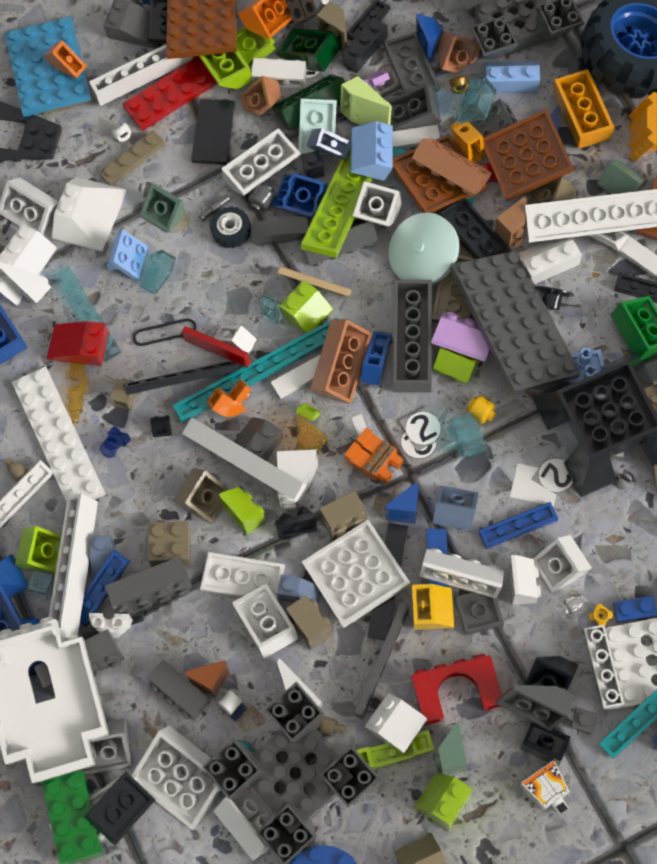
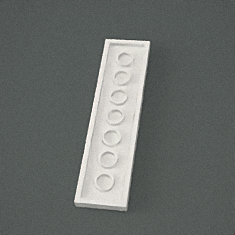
[524,189,657,243]
[12,366,106,502]

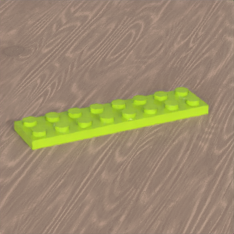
[301,147,373,258]

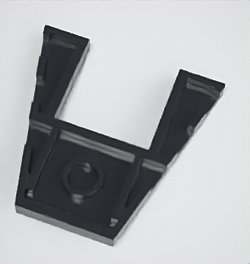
[0,101,62,163]

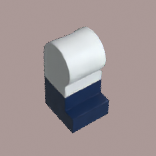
[218,690,248,722]

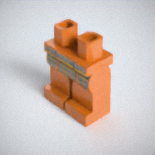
[344,427,404,484]

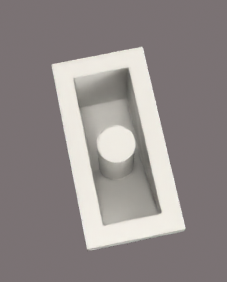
[214,325,256,353]

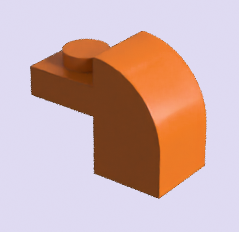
[207,379,251,417]

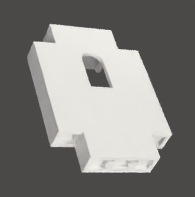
[0,617,109,783]

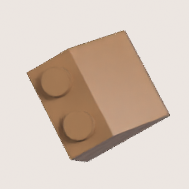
[495,197,527,249]

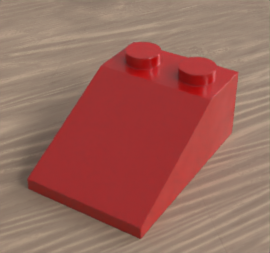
[47,321,109,366]

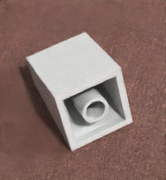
[353,181,402,227]
[277,449,318,510]

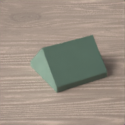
[596,160,648,195]
[140,183,185,232]

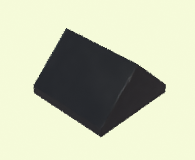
[520,722,570,767]

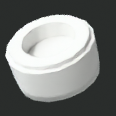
[111,122,131,142]

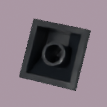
[525,656,579,691]

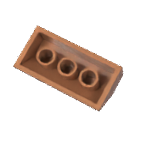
[412,138,492,195]
[310,319,372,404]

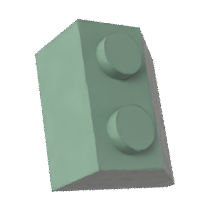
[434,723,467,775]

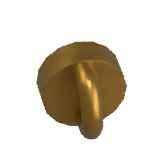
[449,75,468,94]

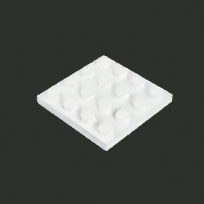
[302,520,411,628]

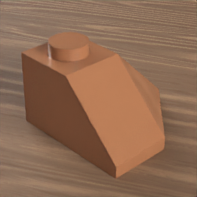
[438,31,480,74]
[241,76,282,115]

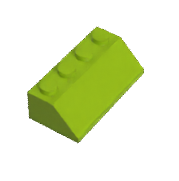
[199,50,253,89]

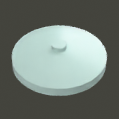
[388,213,459,285]

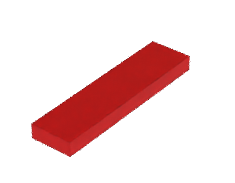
[181,326,251,368]

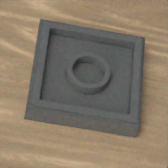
[454,592,504,636]

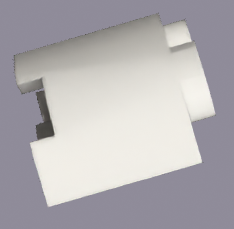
[89,613,132,638]

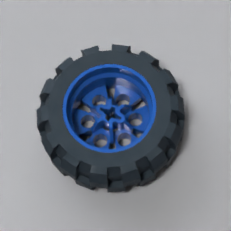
[580,0,657,99]

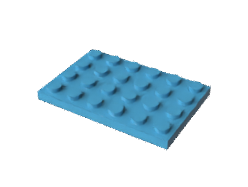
[5,16,92,117]

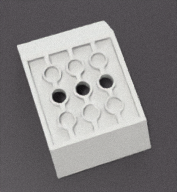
[584,618,657,709]

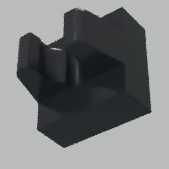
[150,415,172,437]

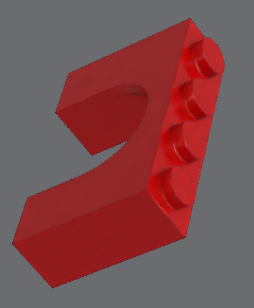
[411,654,502,726]

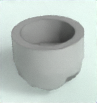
[616,473,632,490]

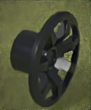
[534,286,574,310]

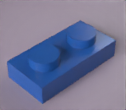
[613,596,657,623]

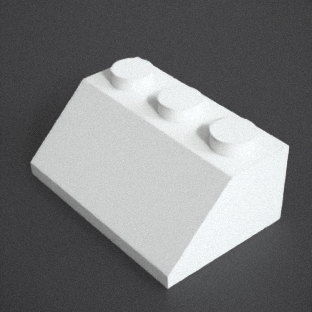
[0,178,59,235]
[518,237,582,284]
[213,788,275,860]

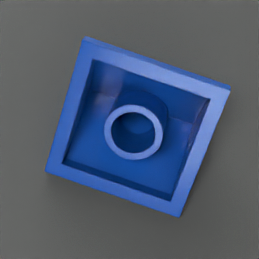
[385,483,419,524]

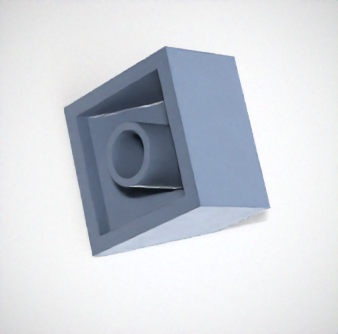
[433,486,479,531]

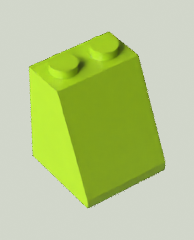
[413,772,473,831]

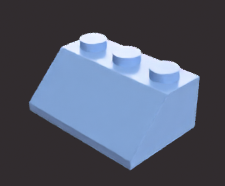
[485,60,540,94]
[350,121,393,181]

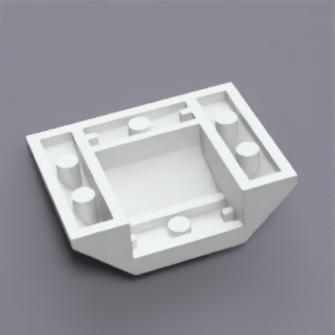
[52,177,127,252]

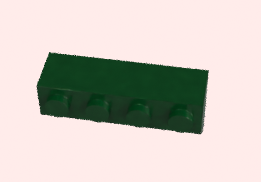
[272,74,345,130]

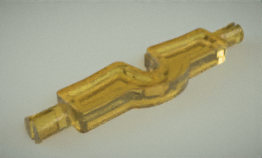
[68,363,89,424]

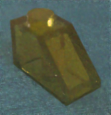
[296,413,328,455]

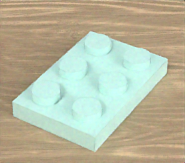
[299,99,337,155]

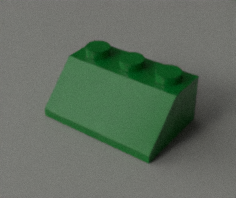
[610,296,657,360]

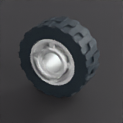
[210,206,251,248]

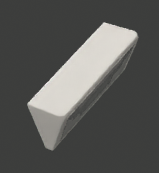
[589,231,629,251]

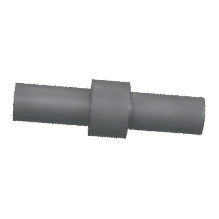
[199,194,231,221]

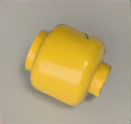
[466,396,496,424]

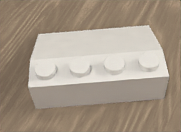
[131,726,222,830]

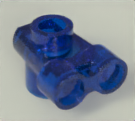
[99,426,131,458]

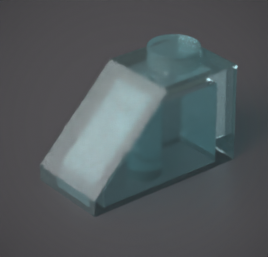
[140,250,177,294]

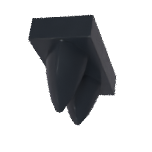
[275,506,317,539]

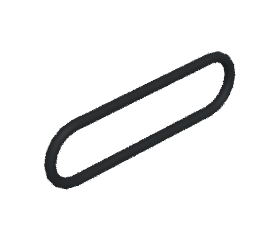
[133,318,196,346]

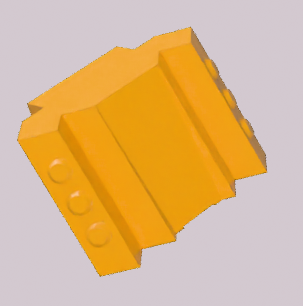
[627,92,657,162]

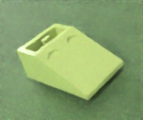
[340,76,392,125]

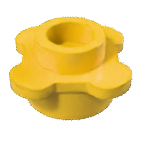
[589,604,613,627]

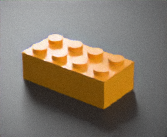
[553,69,614,149]

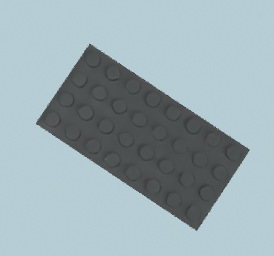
[450,251,581,394]

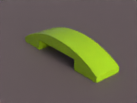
[356,730,435,769]

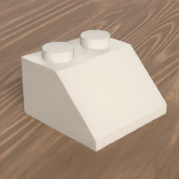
[533,535,592,593]
[509,555,541,605]
[365,693,427,753]

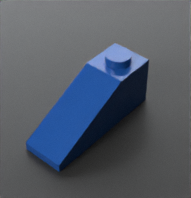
[361,331,392,386]

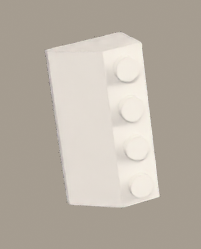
[221,128,301,196]
[0,223,57,306]
[419,548,504,599]

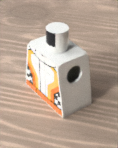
[520,760,569,815]

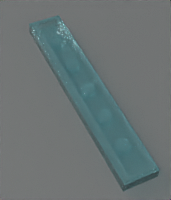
[53,266,121,362]

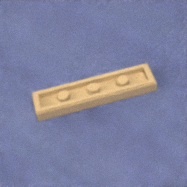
[278,267,352,297]

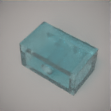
[449,412,487,460]

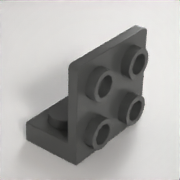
[471,99,517,138]

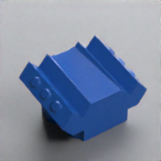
[272,173,329,219]

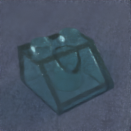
[455,77,496,122]

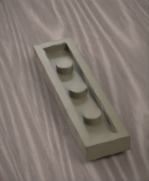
[98,130,165,186]

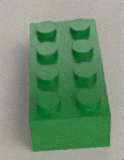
[42,770,104,864]

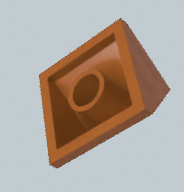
[185,660,230,698]

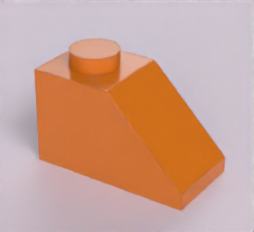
[44,41,87,79]

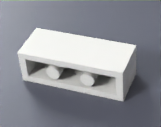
[251,58,307,89]

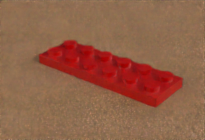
[122,56,218,131]

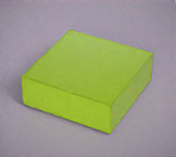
[295,403,321,421]

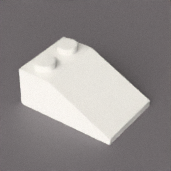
[232,583,298,659]

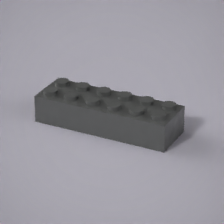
[393,280,432,392]

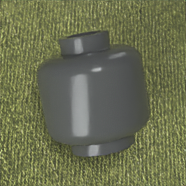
[248,184,275,212]

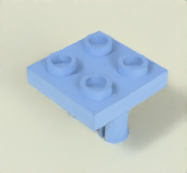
[107,229,148,280]
[568,348,605,383]

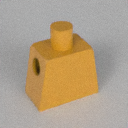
[450,122,484,163]

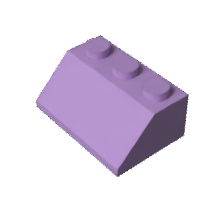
[431,312,491,362]

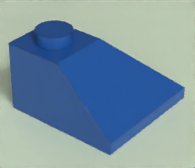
[416,14,443,63]

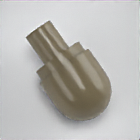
[4,458,28,481]
[318,717,346,735]

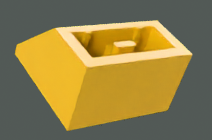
[412,584,454,630]

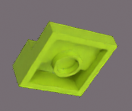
[237,26,276,67]

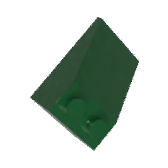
[276,28,341,72]

